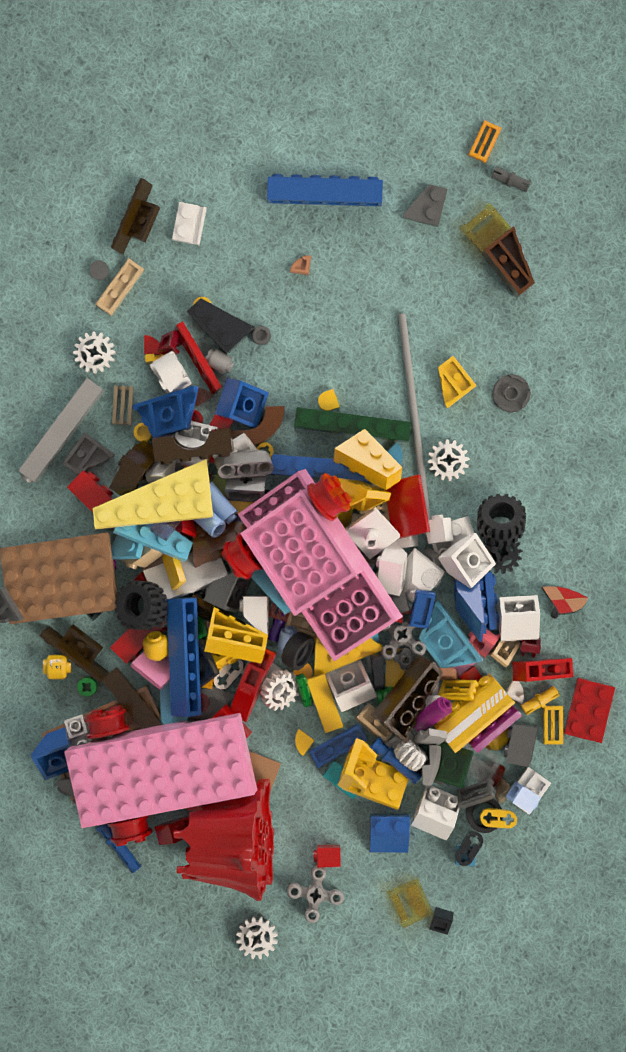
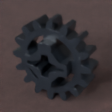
[484,541,523,574]

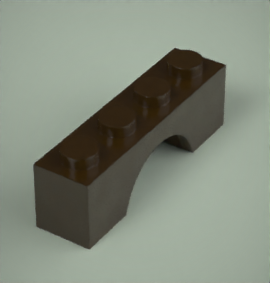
[152,427,234,465]

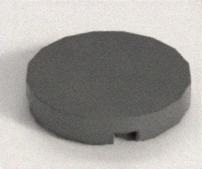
[492,374,531,413]

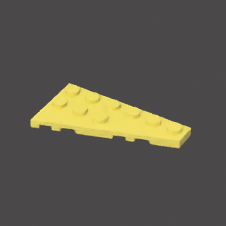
[93,459,213,529]

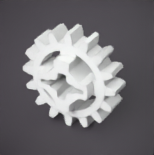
[73,331,116,374]
[427,439,470,481]
[260,669,299,711]
[236,916,278,959]

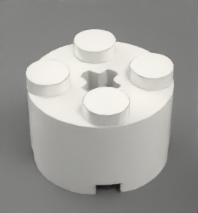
[150,350,192,394]

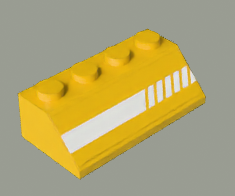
[433,673,515,753]

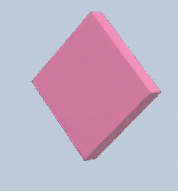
[130,652,170,690]

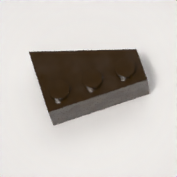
[109,440,155,496]

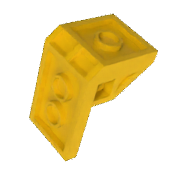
[337,478,391,528]
[338,738,408,810]

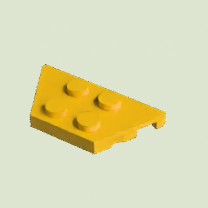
[314,635,383,676]

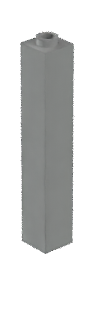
[18,378,104,483]

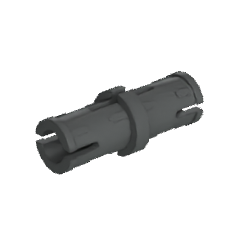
[491,166,531,192]

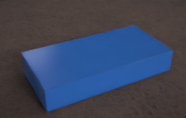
[409,589,436,629]

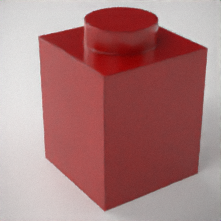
[313,845,341,867]

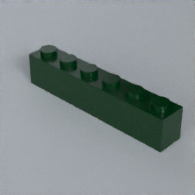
[294,407,411,443]

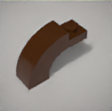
[232,406,285,446]

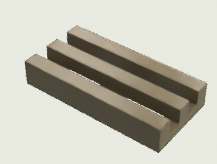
[112,385,134,425]

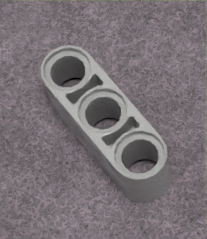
[215,450,273,479]

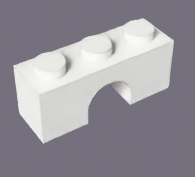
[396,515,454,549]

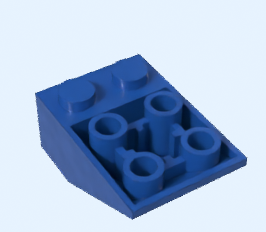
[454,578,488,642]

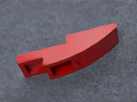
[230,648,277,722]

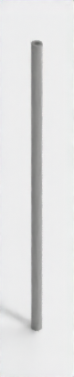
[398,314,431,542]

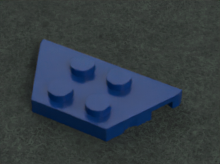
[132,386,198,437]

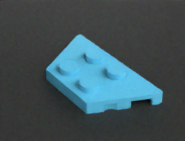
[419,601,483,668]

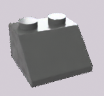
[503,723,538,767]

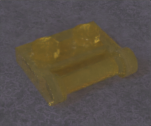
[460,203,511,254]
[386,878,434,928]

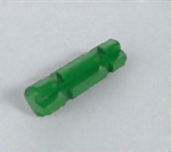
[295,673,313,707]

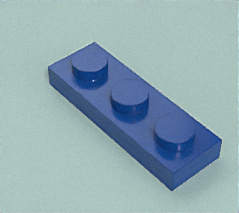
[481,571,499,630]

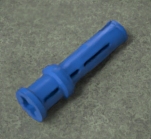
[370,737,422,785]
[95,824,142,873]

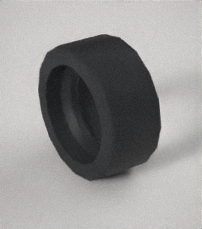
[281,632,315,670]
[465,799,503,833]

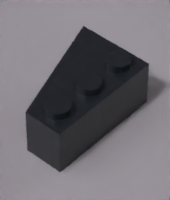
[187,298,255,355]

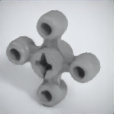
[381,613,426,660]
[287,865,344,923]

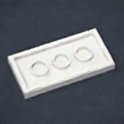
[143,552,228,601]

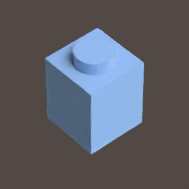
[505,781,541,813]

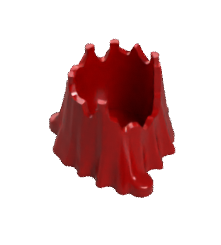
[174,779,274,901]

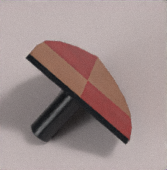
[542,586,588,619]

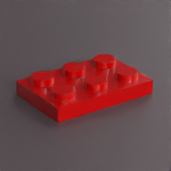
[564,678,616,743]

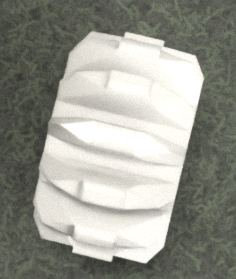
[394,739,428,771]

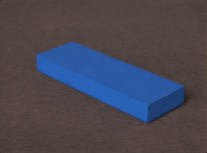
[309,723,368,768]

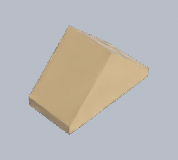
[488,639,520,668]

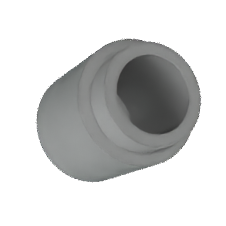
[205,348,234,375]

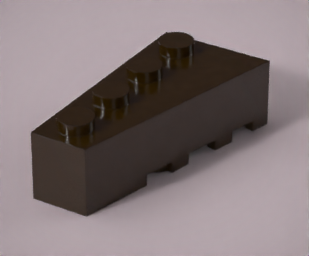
[371,654,443,743]

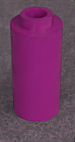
[414,697,452,732]

